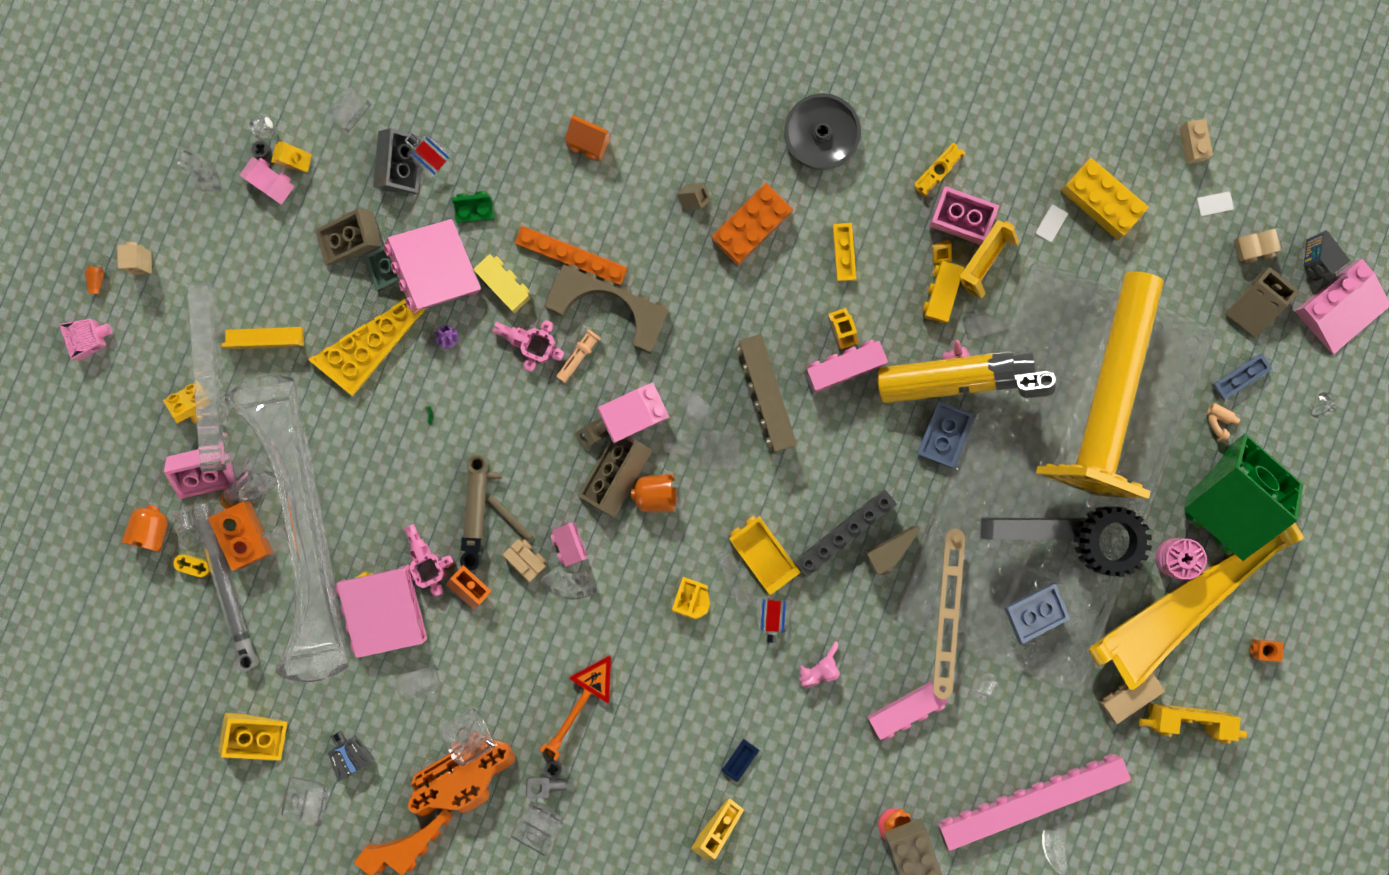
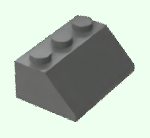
[373,128,423,194]

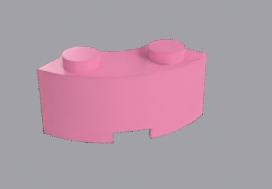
[239,157,295,205]

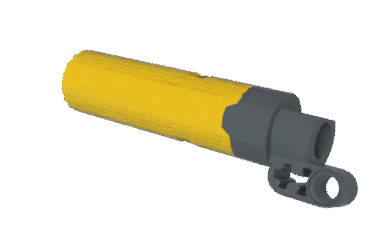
[877,351,1057,403]

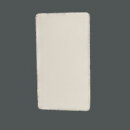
[1197,191,1234,216]
[1036,204,1068,242]

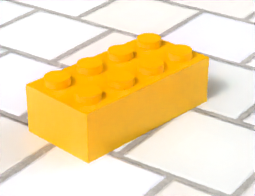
[1060,158,1149,240]

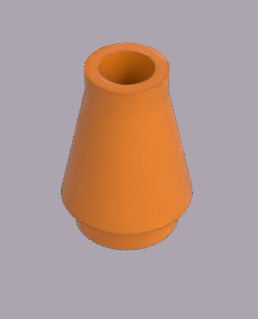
[84,266,105,294]

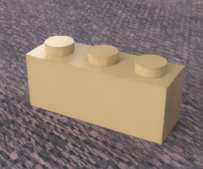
[1099,672,1165,724]

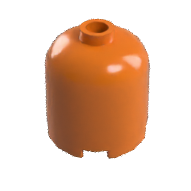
[631,474,677,512]
[121,505,168,552]

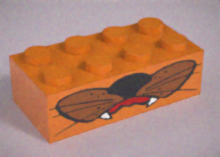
[712,183,793,267]

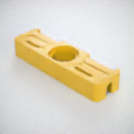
[914,143,965,197]

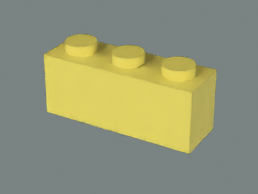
[473,254,531,314]

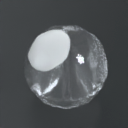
[249,115,274,139]

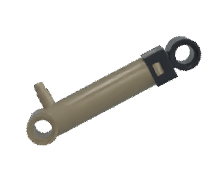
[460,455,503,571]

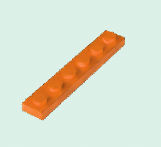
[515,226,628,286]

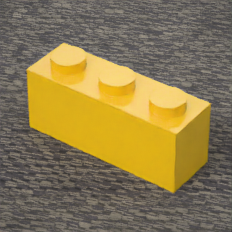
[922,261,964,324]

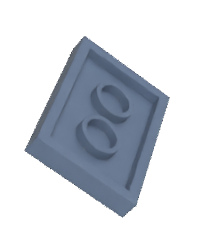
[917,401,974,468]
[1004,583,1070,644]

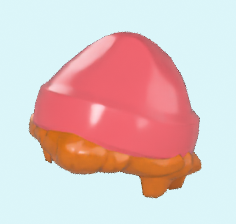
[878,808,911,841]

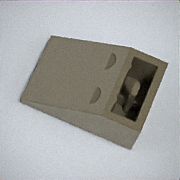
[1225,267,1300,338]

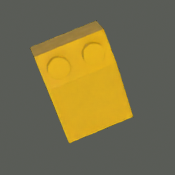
[218,713,288,760]

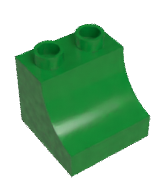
[1184,433,1304,561]

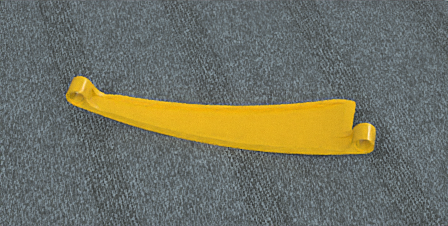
[1088,522,1304,690]

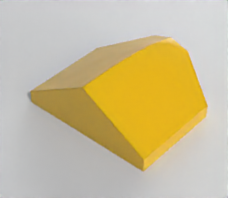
[671,577,710,620]

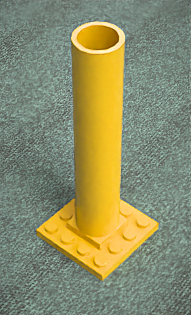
[1036,271,1164,499]

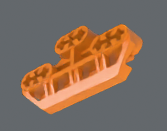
[408,735,515,817]

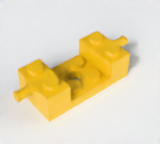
[1139,703,1247,744]

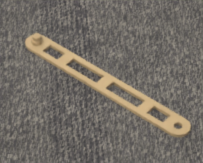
[933,529,965,699]

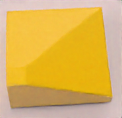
[932,240,952,264]

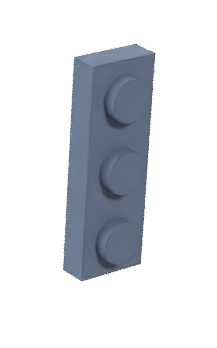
[1212,353,1273,401]

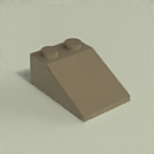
[315,209,382,266]
[863,526,921,576]

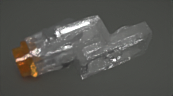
[219,470,281,509]

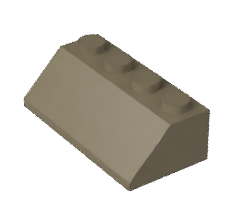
[578,437,653,517]

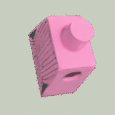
[59,319,112,361]

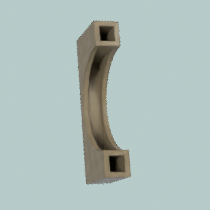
[545,264,669,354]

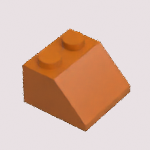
[565,115,610,161]

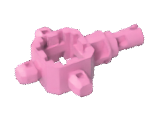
[492,320,565,372]
[403,524,455,597]

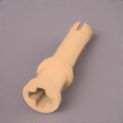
[556,328,601,383]

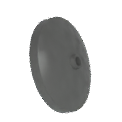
[784,93,861,170]

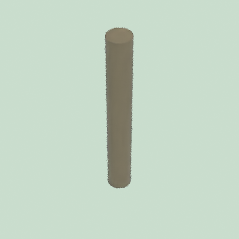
[487,495,533,541]

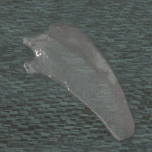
[1042,814,1070,875]

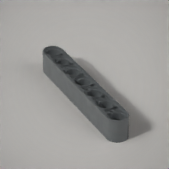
[980,518,1100,540]

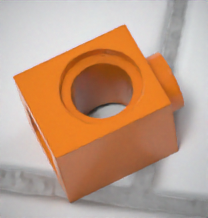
[1250,639,1284,662]

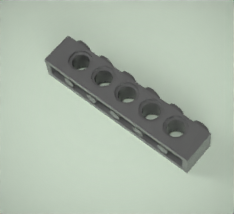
[793,489,897,577]

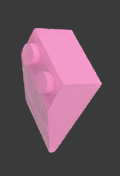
[597,383,669,443]

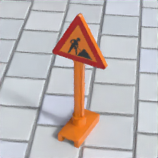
[539,656,611,761]

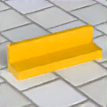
[221,327,304,349]

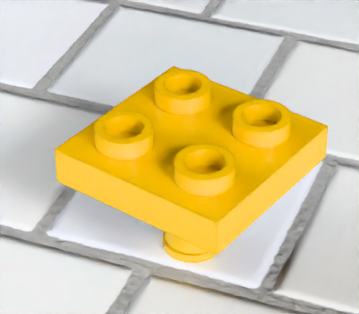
[163,381,212,424]

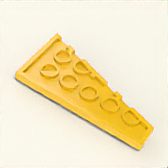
[308,299,427,396]

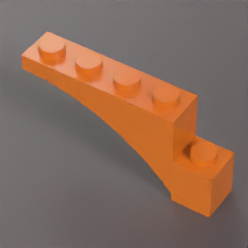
[354,809,453,875]

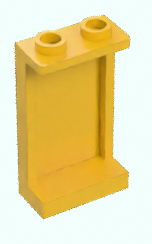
[960,220,1019,300]
[728,515,801,595]

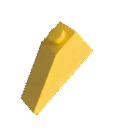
[691,798,744,860]

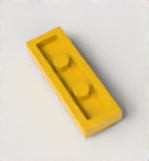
[832,223,856,282]

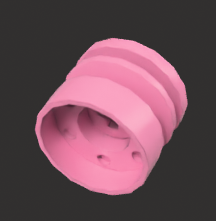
[1155,538,1207,579]

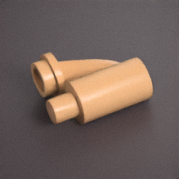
[1207,403,1240,443]

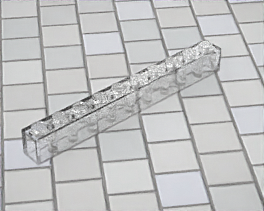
[187,282,230,472]

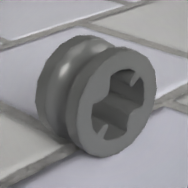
[251,140,271,160]
[544,759,562,778]

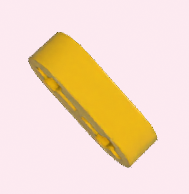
[173,554,211,577]

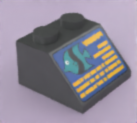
[1304,230,1350,281]

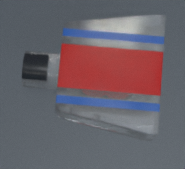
[405,133,454,180]
[755,598,793,643]

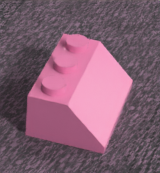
[164,444,235,499]

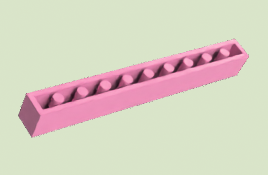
[937,754,1131,851]

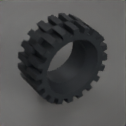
[1074,506,1152,577]

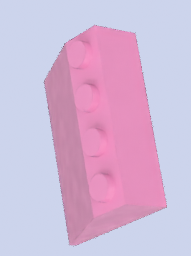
[1295,259,1389,354]

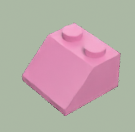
[550,522,588,567]

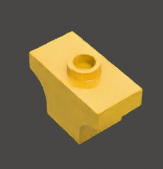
[271,141,312,173]
[828,308,859,350]

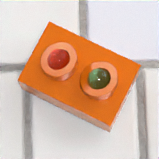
[208,501,274,571]

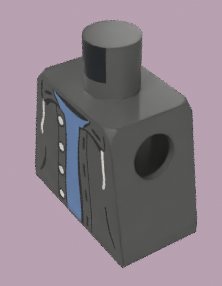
[328,731,375,782]

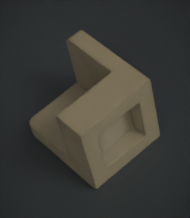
[677,182,711,210]

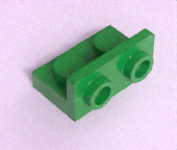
[452,191,495,224]

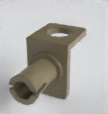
[575,418,609,450]

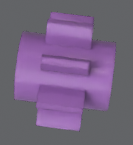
[434,325,459,349]

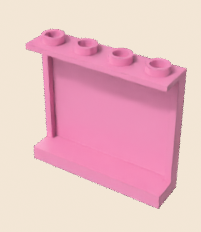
[384,219,481,315]
[336,565,427,658]

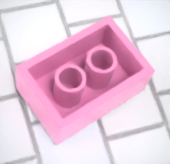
[928,186,999,245]

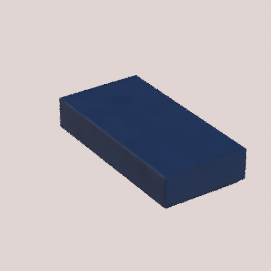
[721,738,760,782]

